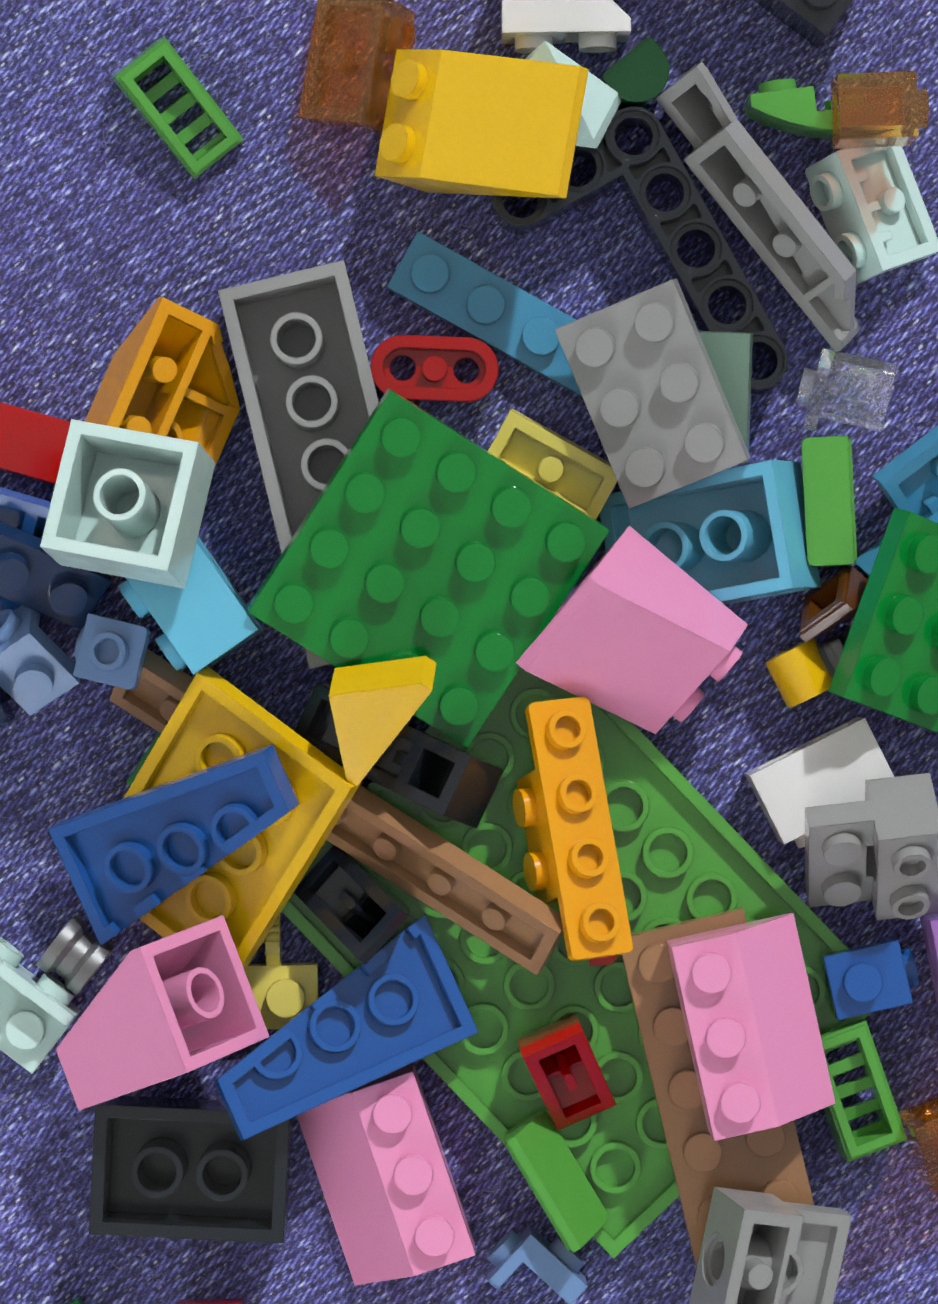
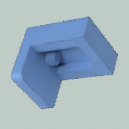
[0,605,80,716]
[73,613,151,690]
[486,1224,588,1304]

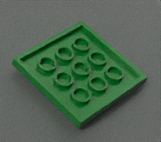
[247,388,610,748]

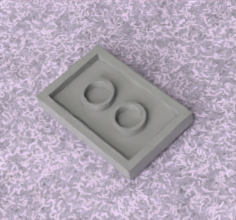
[554,278,751,509]

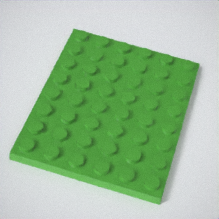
[282,667,870,1259]

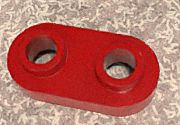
[371,335,498,403]

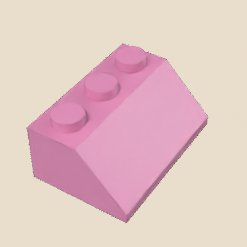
[666,913,836,1141]
[297,1063,476,1285]

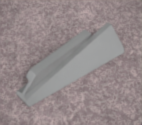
[656,62,861,353]

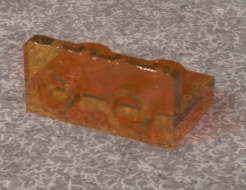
[298,0,416,135]

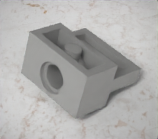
[805,773,938,921]
[689,1187,852,1304]

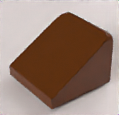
[799,565,868,642]

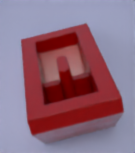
[517,1013,616,1131]

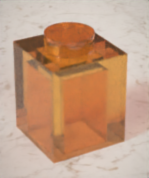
[830,71,929,149]

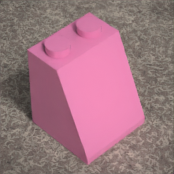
[516,526,748,734]
[56,915,270,1110]

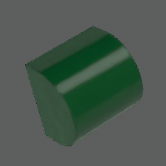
[600,37,669,111]

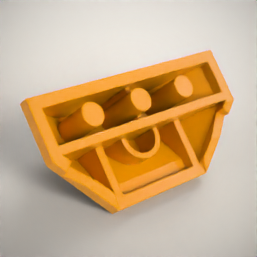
[85,297,240,468]

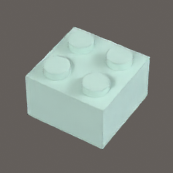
[40,419,215,589]

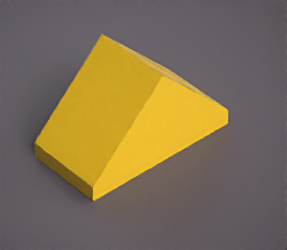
[329,656,437,787]

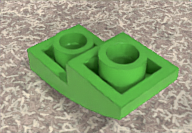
[744,79,884,140]

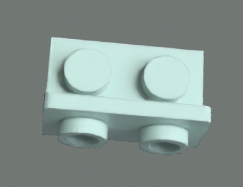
[805,132,938,285]
[0,937,81,1074]

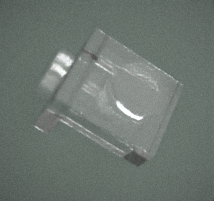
[796,348,897,432]

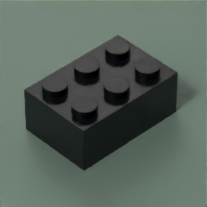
[89,1096,293,1243]

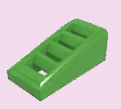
[111,37,244,179]
[821,1019,908,1162]

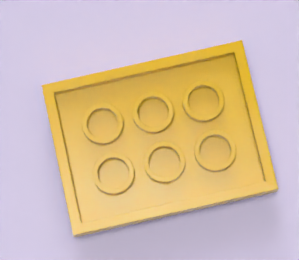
[124,667,361,971]

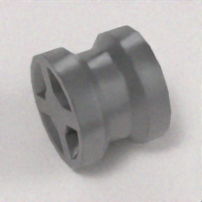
[36,915,116,996]

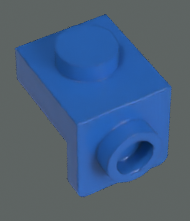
[821,936,919,1020]

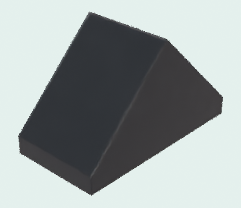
[294,845,410,965]

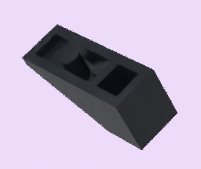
[295,682,504,829]

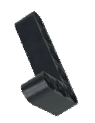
[492,107,788,394]

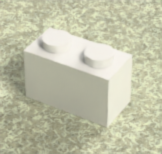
[744,717,894,849]

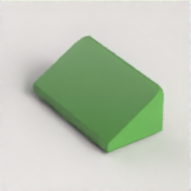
[801,436,857,567]
[504,1111,608,1253]

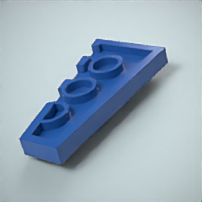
[48,744,299,946]
[214,915,478,1141]

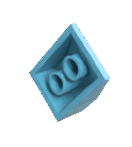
[600,460,821,605]

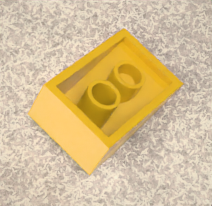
[374,49,589,199]

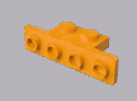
[512,696,633,961]

